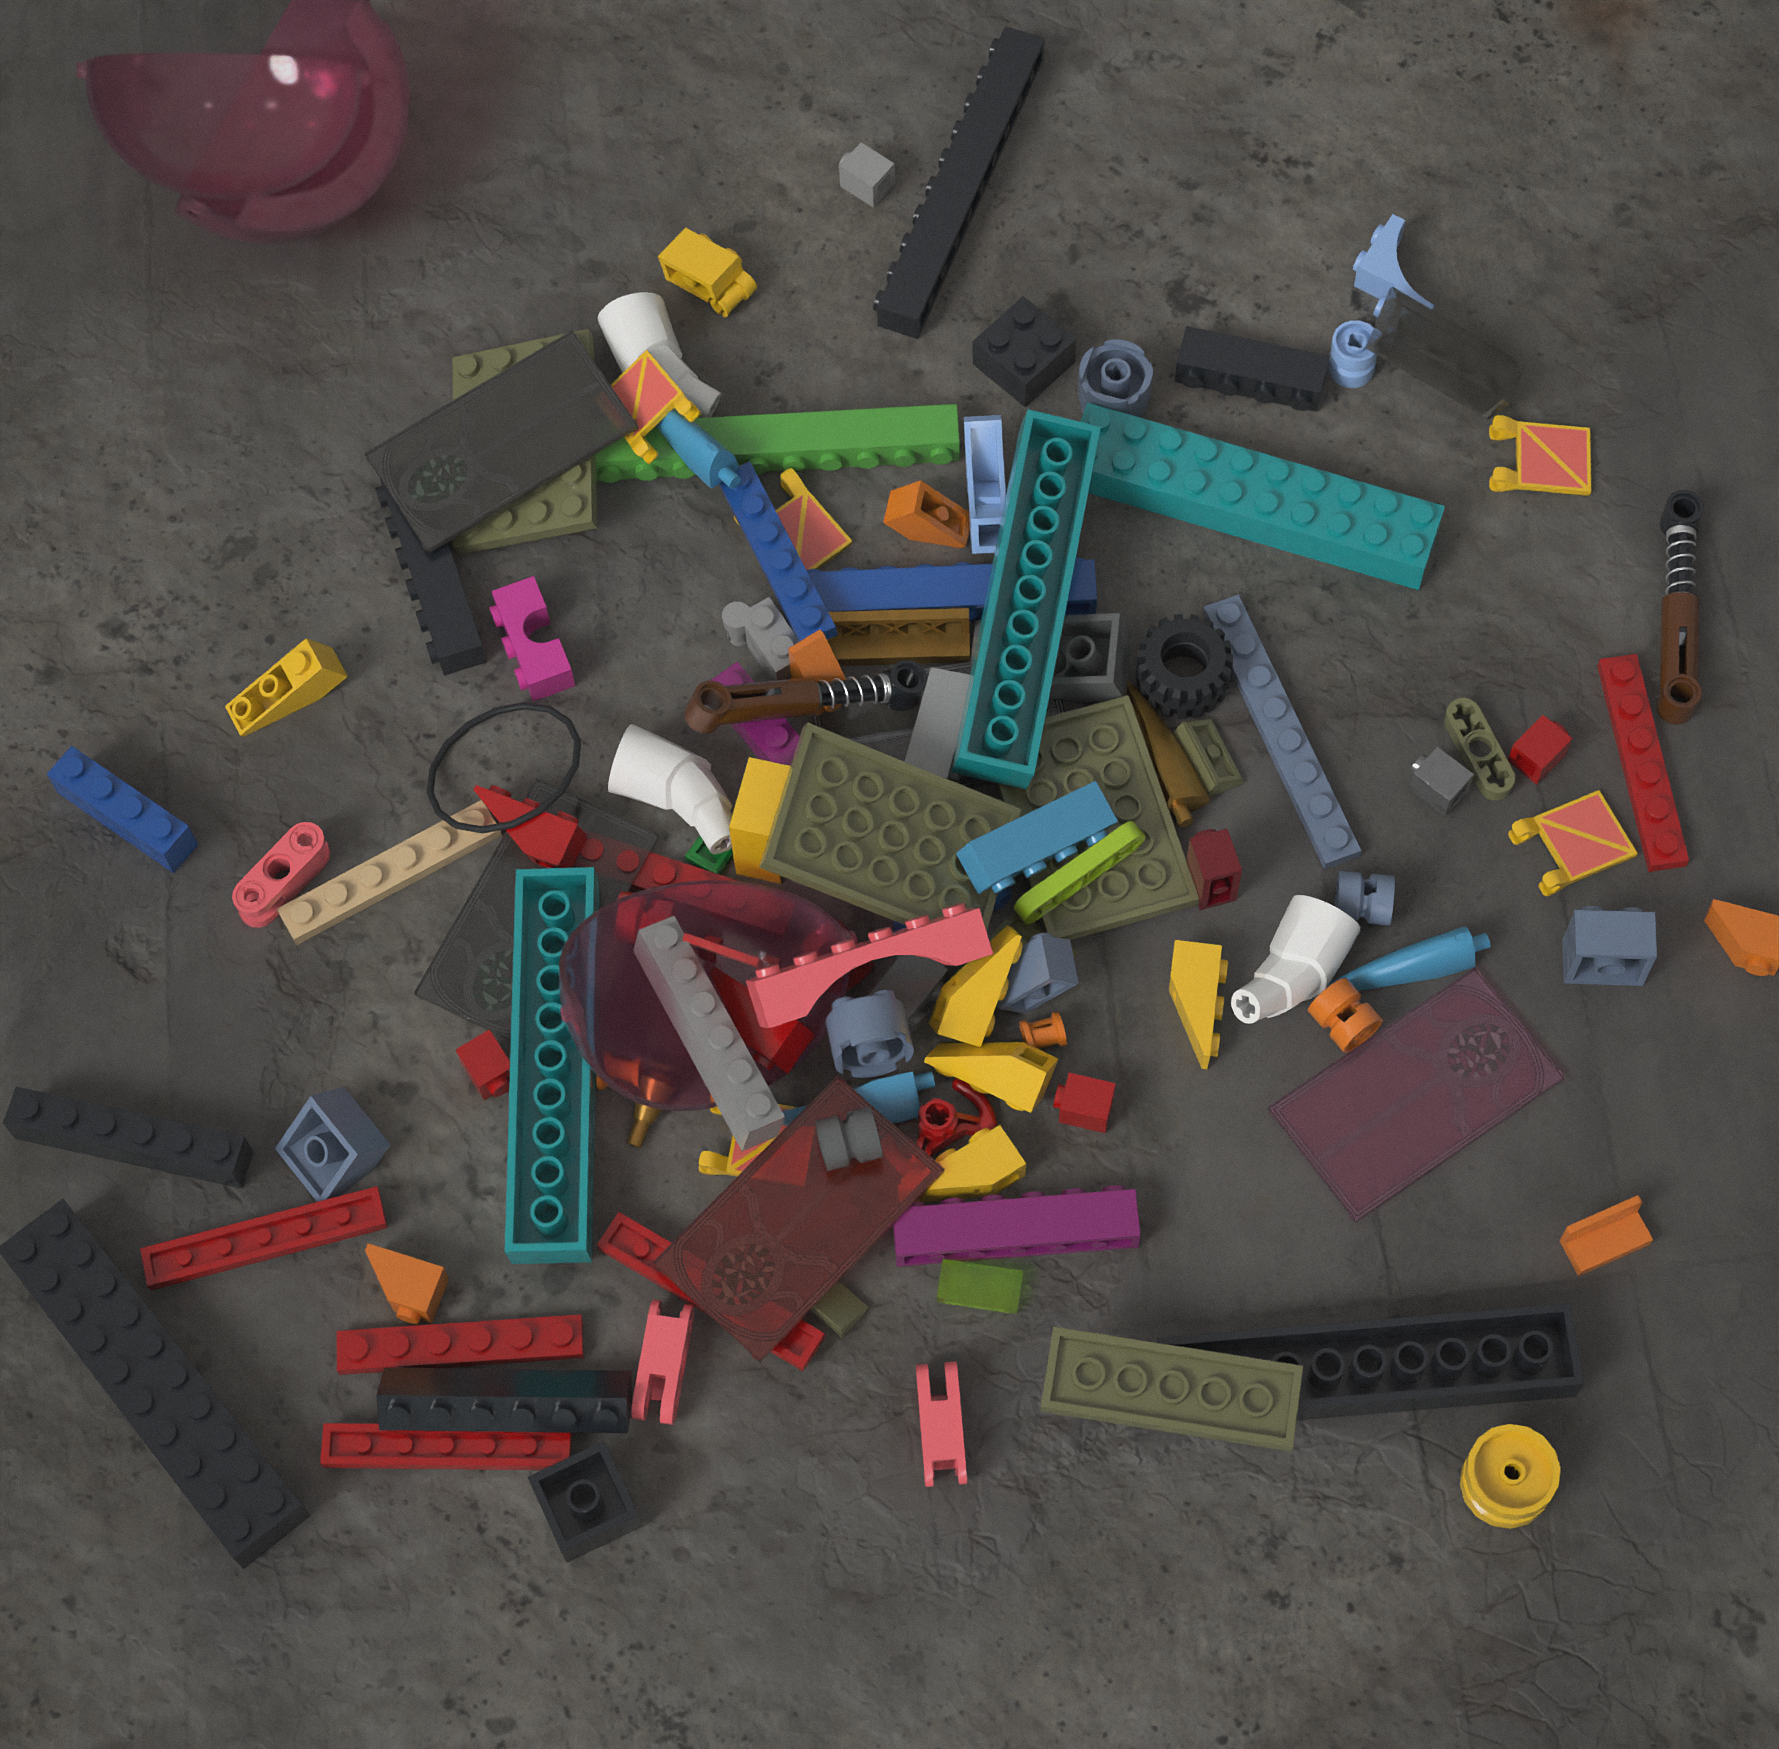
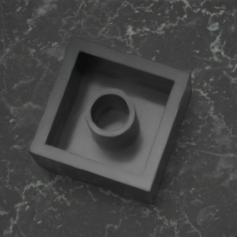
[973,296,1076,407]
[527,1441,643,1563]

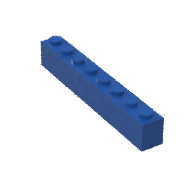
[807,557,1097,626]

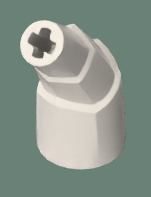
[598,292,722,418]
[608,724,732,854]
[1231,895,1360,1024]

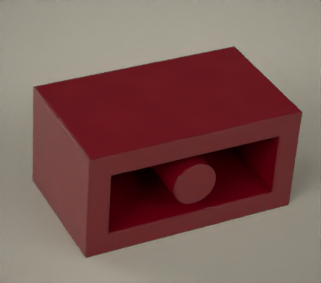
[1186,828,1242,911]

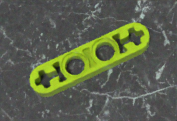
[1013,821,1146,924]

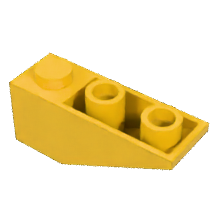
[225,638,348,737]
[928,926,1023,1047]
[1169,940,1228,1070]
[924,1042,1058,1113]
[898,1125,1026,1204]

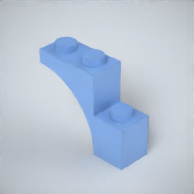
[1353,214,1434,351]
[964,415,1006,554]

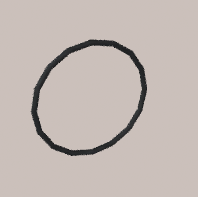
[426,702,581,834]

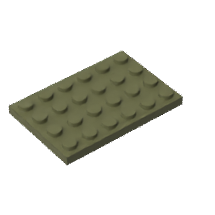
[452,329,597,555]
[996,695,1200,940]
[759,722,1021,932]

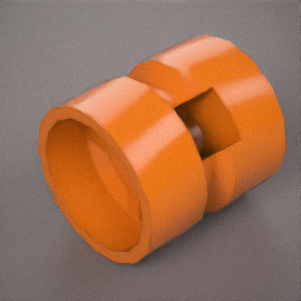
[1308,978,1383,1053]

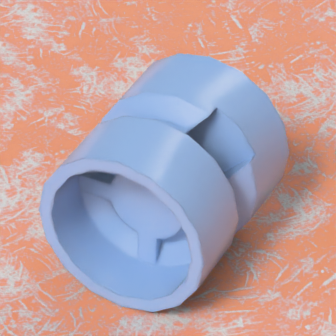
[1328,320,1380,388]

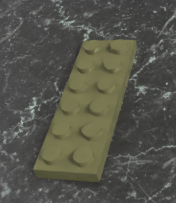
[1040,1327,1303,1452]

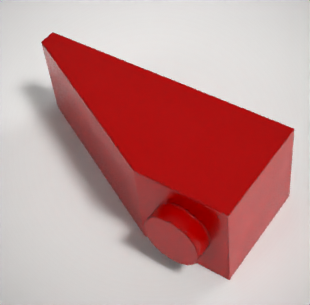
[710,966,815,1074]

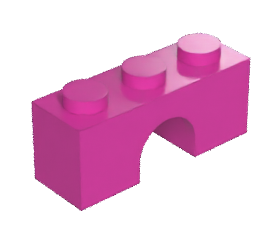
[489,576,575,701]

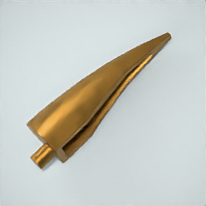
[1126,680,1210,828]

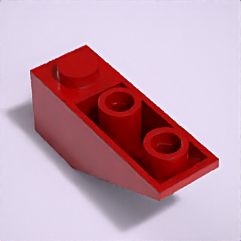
[473,785,587,869]

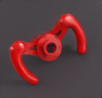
[878,1078,998,1177]

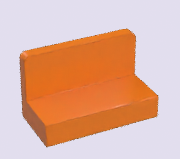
[1559,1195,1653,1277]

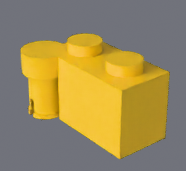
[658,227,757,317]

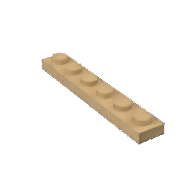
[277,800,502,945]

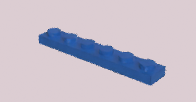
[719,461,838,641]

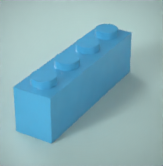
[956,781,1118,895]

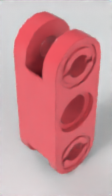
[232,822,331,928]
[631,1299,694,1425]
[916,1361,967,1487]

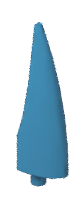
[656,408,741,489]
[1321,926,1491,993]
[782,1071,935,1128]

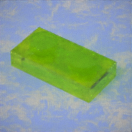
[937,1259,1023,1314]

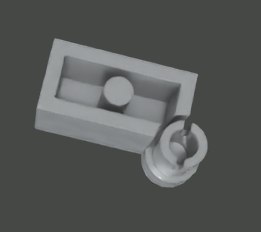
[722,597,799,681]

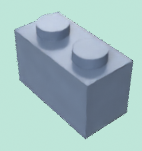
[997,933,1079,1013]

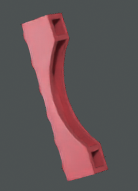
[746,903,993,1028]

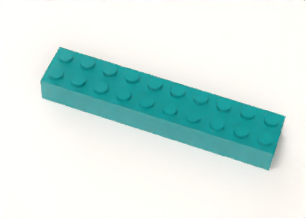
[1080,402,1445,590]
[951,409,1101,790]
[505,867,600,1264]

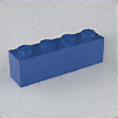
[47,746,198,873]

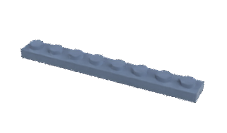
[1203,594,1361,870]

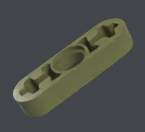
[1444,698,1515,801]

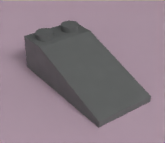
[969,613,1132,703]

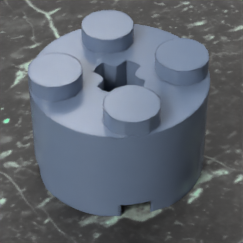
[1078,339,1153,417]
[826,990,914,1078]

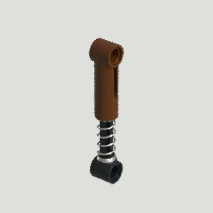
[1656,490,1704,725]
[684,660,927,733]

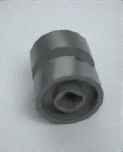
[814,1106,883,1171]

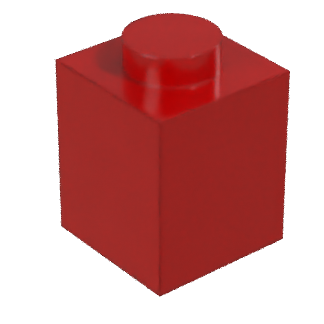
[1508,715,1573,785]
[455,1029,510,1101]
[1053,1073,1116,1133]

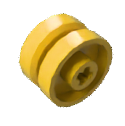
[1460,1424,1561,1529]

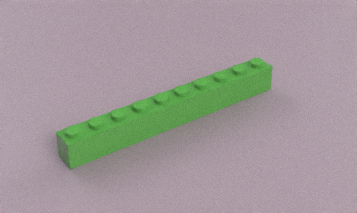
[595,404,960,483]

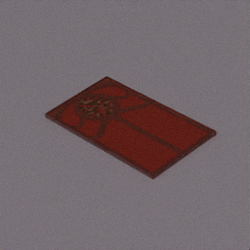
[653,1075,945,1362]

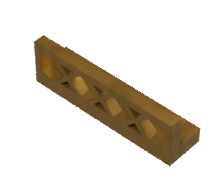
[827,608,970,666]

